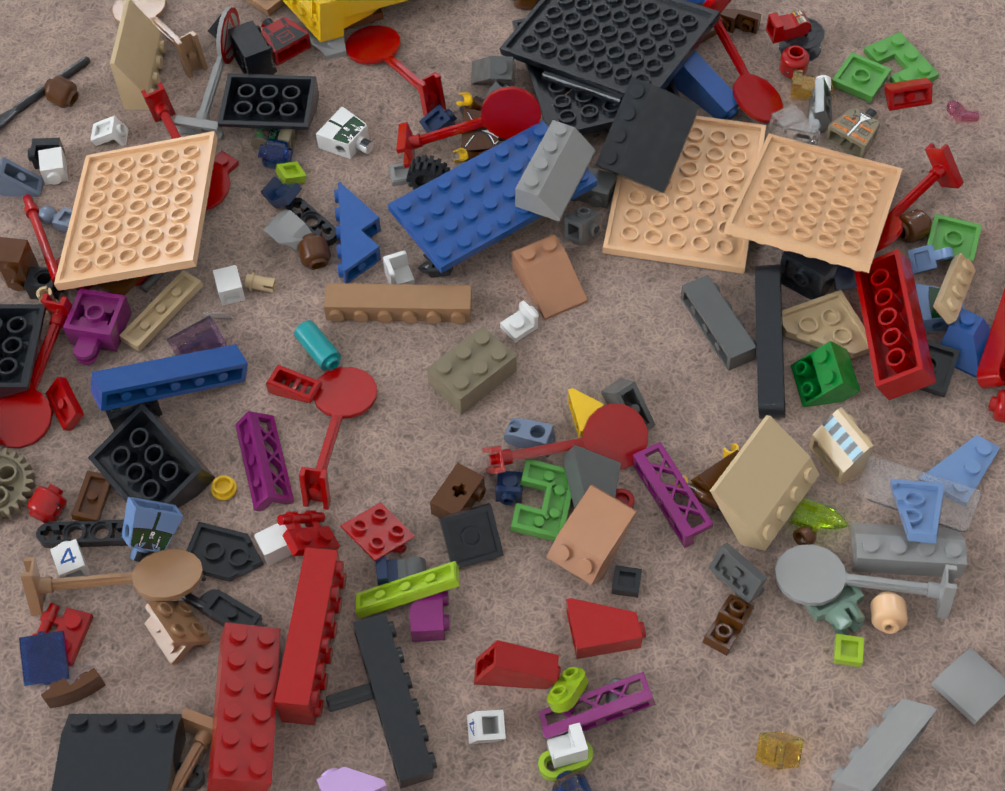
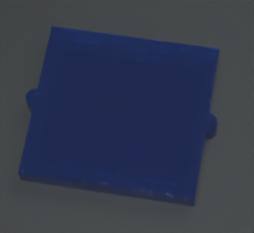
[19,631,70,686]

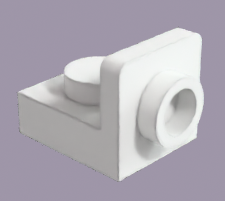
[90,115,129,146]
[500,300,539,343]

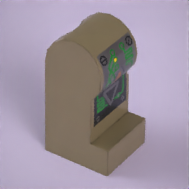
[251,128,297,154]

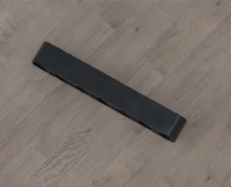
[755,264,786,419]

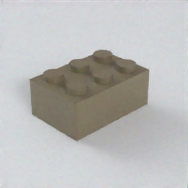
[427,326,517,414]

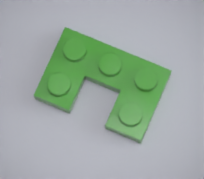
[863,32,939,83]
[510,459,571,542]

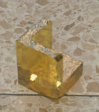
[755,731,804,770]

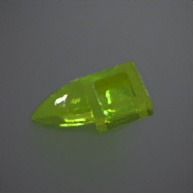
[791,498,848,532]

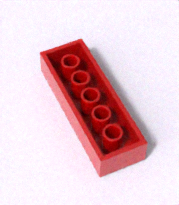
[854,248,936,400]
[274,547,347,725]
[207,622,281,791]

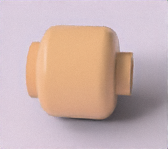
[870,591,908,634]

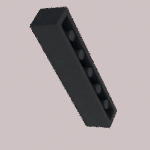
[353,613,437,789]

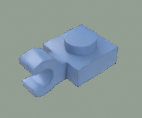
[908,244,954,274]

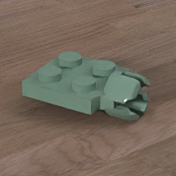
[804,569,865,635]

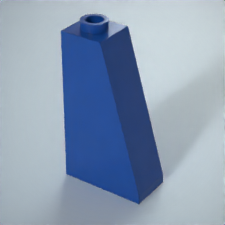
[673,51,739,120]

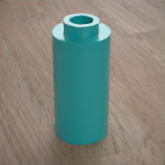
[294,320,342,371]

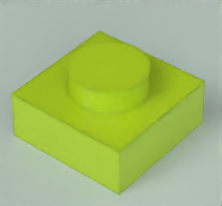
[275,161,307,185]
[833,633,864,667]

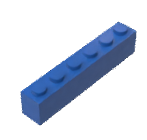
[90,344,248,411]

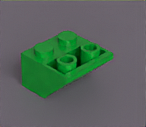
[791,341,861,407]

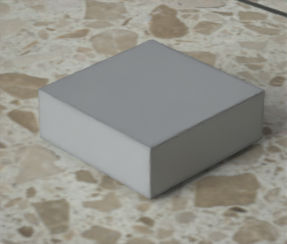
[389,163,409,186]

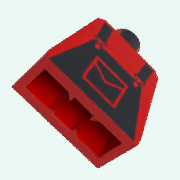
[261,17,311,66]

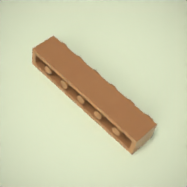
[324,283,472,324]

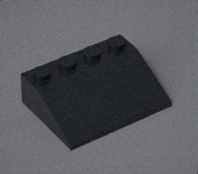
[218,73,319,130]
[596,77,701,193]
[0,304,46,399]
[88,403,216,508]
[51,713,186,791]

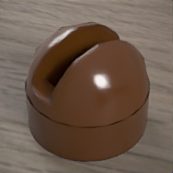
[793,526,817,545]

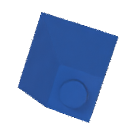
[940,308,991,378]

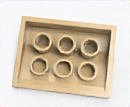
[110,0,167,110]
[710,415,819,551]

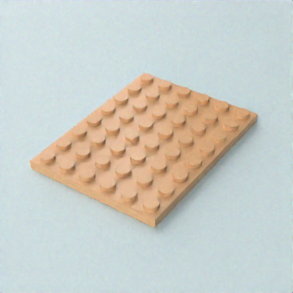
[602,116,766,274]
[54,131,218,291]
[724,133,902,273]

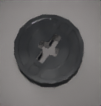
[779,17,825,62]

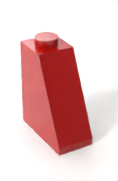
[566,598,646,659]
[474,640,561,689]

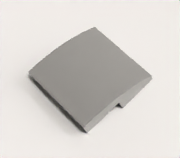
[931,647,1005,725]

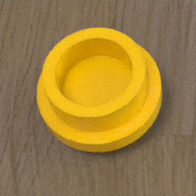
[211,475,237,501]

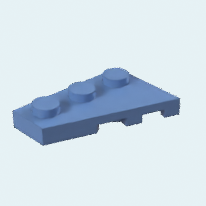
[918,435,1000,508]
[890,479,944,544]

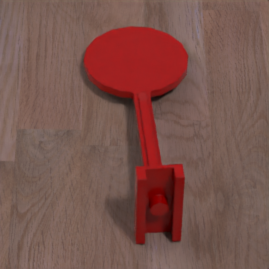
[702,0,783,123]
[345,25,447,116]
[141,82,231,211]
[396,86,541,168]
[876,144,964,252]
[0,293,72,448]
[299,367,377,510]
[482,404,648,474]

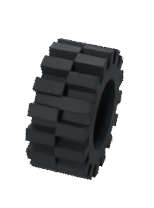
[406,155,450,190]

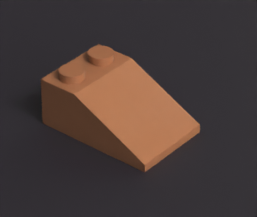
[512,234,588,320]
[546,485,638,585]

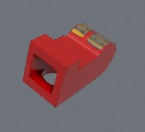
[766,10,811,44]

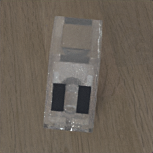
[769,104,820,146]

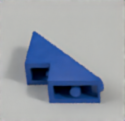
[334,182,381,284]

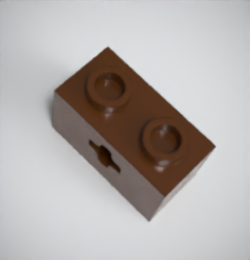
[430,463,486,517]

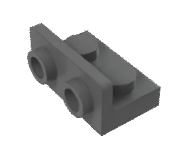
[809,77,832,133]
[709,543,768,604]

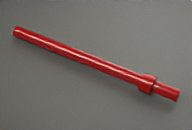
[23,194,58,283]

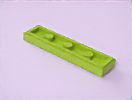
[355,561,460,619]

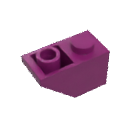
[410,590,450,642]

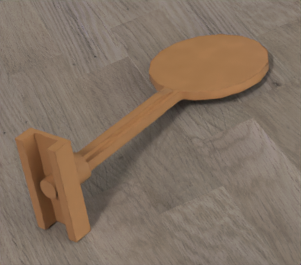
[112,0,208,78]
[20,549,203,616]
[171,708,213,791]

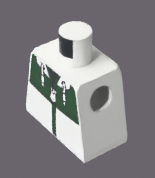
[316,107,374,159]

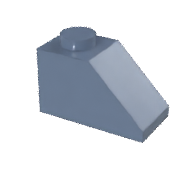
[0,157,44,197]

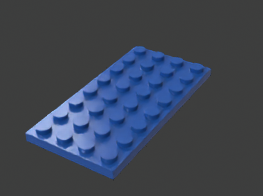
[388,121,598,273]

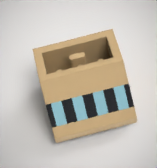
[809,407,873,485]

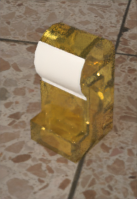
[790,70,833,100]

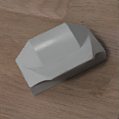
[307,28,347,60]
[263,210,312,253]

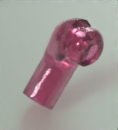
[947,100,979,122]

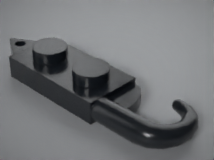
[182,576,264,627]

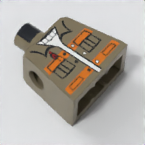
[825,108,880,158]

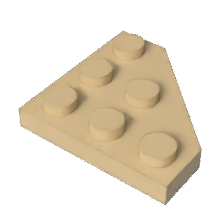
[782,290,869,359]

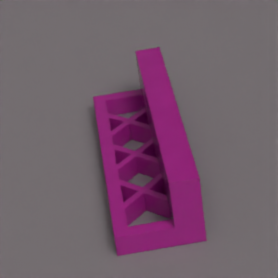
[235,411,294,511]
[633,442,713,548]
[538,672,656,740]

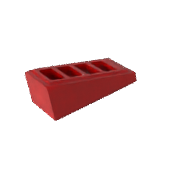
[266,365,322,404]

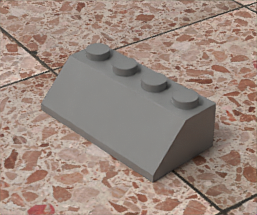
[515,120,595,221]
[850,522,967,578]
[831,698,937,791]

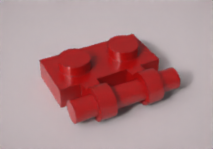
[277,510,340,557]
[28,603,94,666]

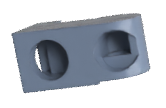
[504,418,556,457]

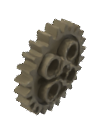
[0,448,36,525]

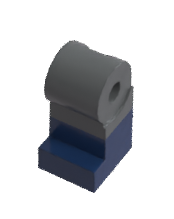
[376,556,427,586]

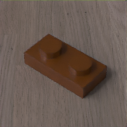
[71,470,112,521]

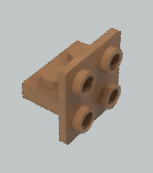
[144,601,211,664]

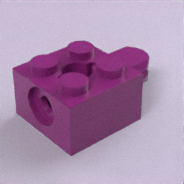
[63,288,132,365]

